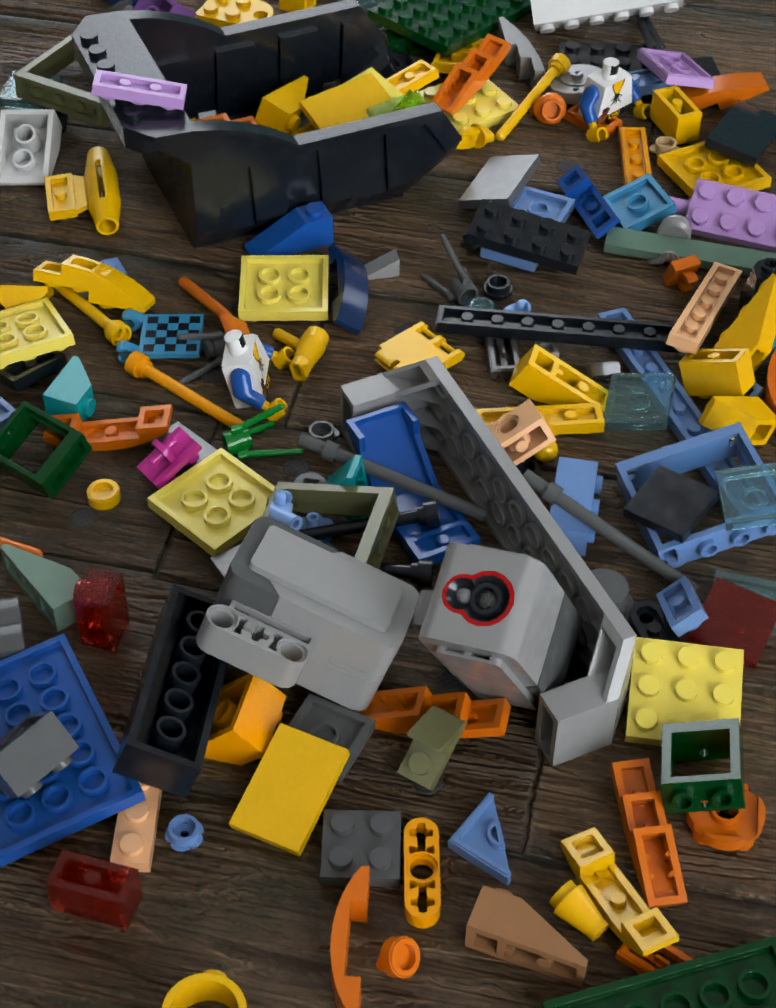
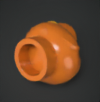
[528,92,567,125]

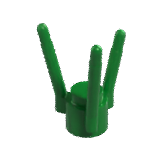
[222,404,304,461]

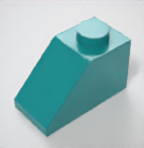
[42,356,96,422]

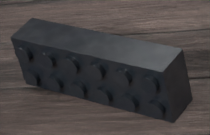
[112,584,228,798]

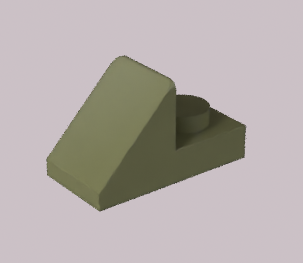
[397,705,467,791]

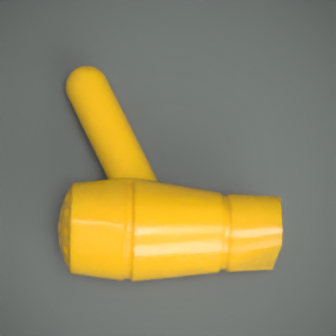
[272,326,329,382]

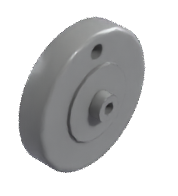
[546,64,601,105]

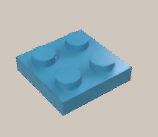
[603,173,677,231]

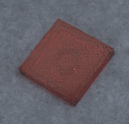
[688,577,776,669]

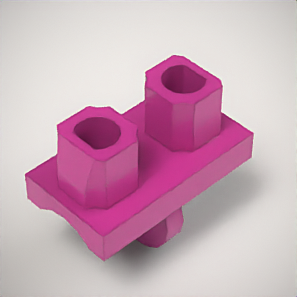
[137,426,202,489]

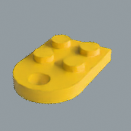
[195,0,274,27]

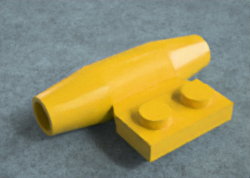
[44,146,121,235]

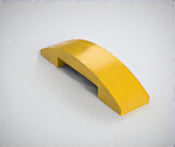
[561,827,679,957]

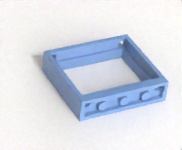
[615,422,776,568]

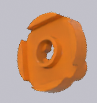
[685,783,766,851]

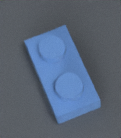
[656,575,709,638]

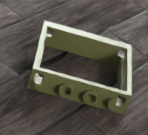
[14,34,110,126]
[262,482,399,569]

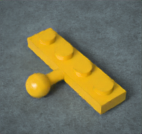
[475,402,605,462]

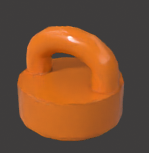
[376,935,421,979]

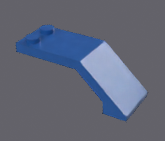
[345,401,481,565]

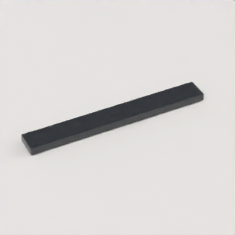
[435,305,679,353]

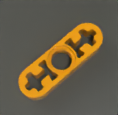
[403,817,441,929]

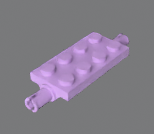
[669,178,776,253]

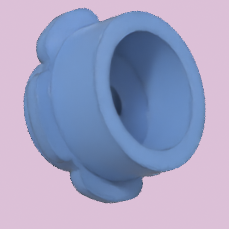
[165,814,204,852]

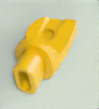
[456,124,495,149]

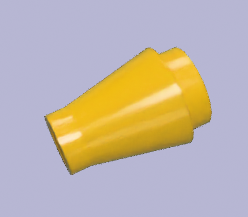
[549,880,610,942]

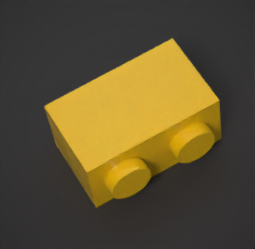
[650,85,702,145]
[679,348,756,399]

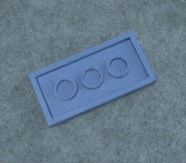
[480,186,575,272]

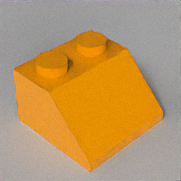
[204,674,287,766]

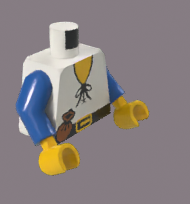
[578,57,651,142]
[222,330,295,422]

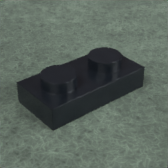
[0,351,67,392]

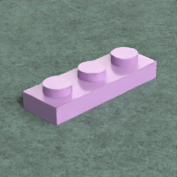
[92,69,187,110]

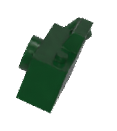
[384,30,428,55]

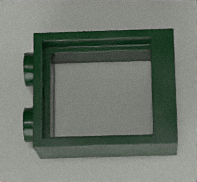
[0,401,93,500]
[661,718,745,814]

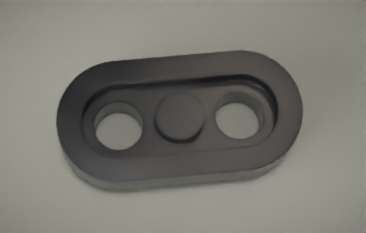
[628,600,680,642]

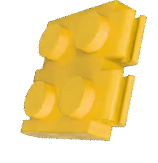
[374,321,465,371]

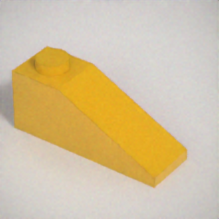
[255,75,309,134]
[509,344,612,416]

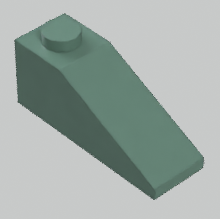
[0,543,94,632]

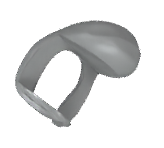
[647,215,692,265]

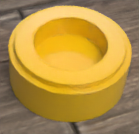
[86,479,121,510]

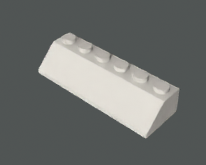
[530,0,684,34]

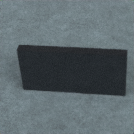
[704,100,776,167]

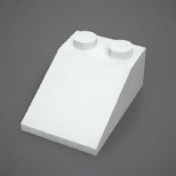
[0,109,62,186]

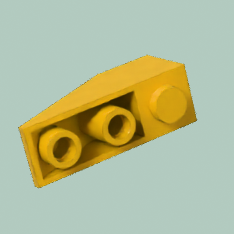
[713,273,776,372]

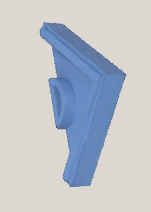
[448,792,512,886]

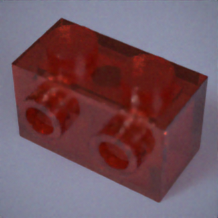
[73,567,130,652]
[46,849,143,930]

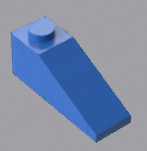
[244,201,333,255]

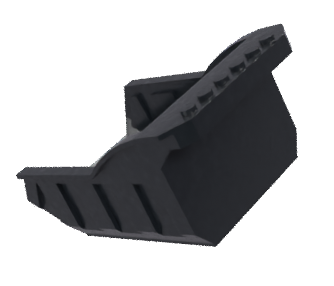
[71,0,462,249]

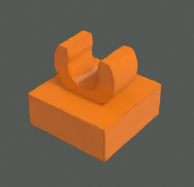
[662,254,701,294]

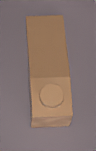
[465,885,588,988]

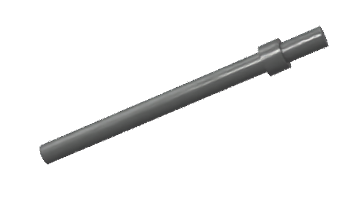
[297,432,487,522]
[523,469,699,592]

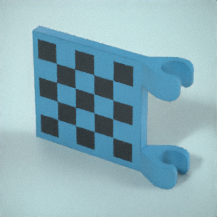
[116,309,204,364]

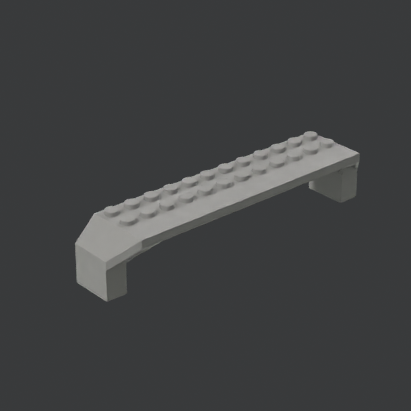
[340,356,637,767]

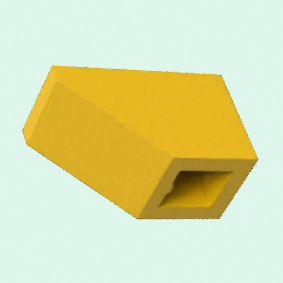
[698,396,776,445]

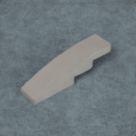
[498,17,545,93]

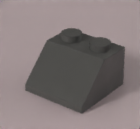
[0,710,80,799]

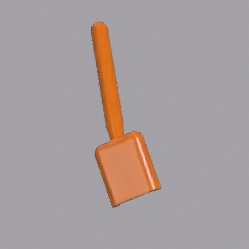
[178,276,251,335]

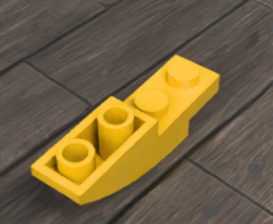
[33,254,155,314]

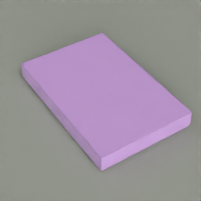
[636,48,715,89]

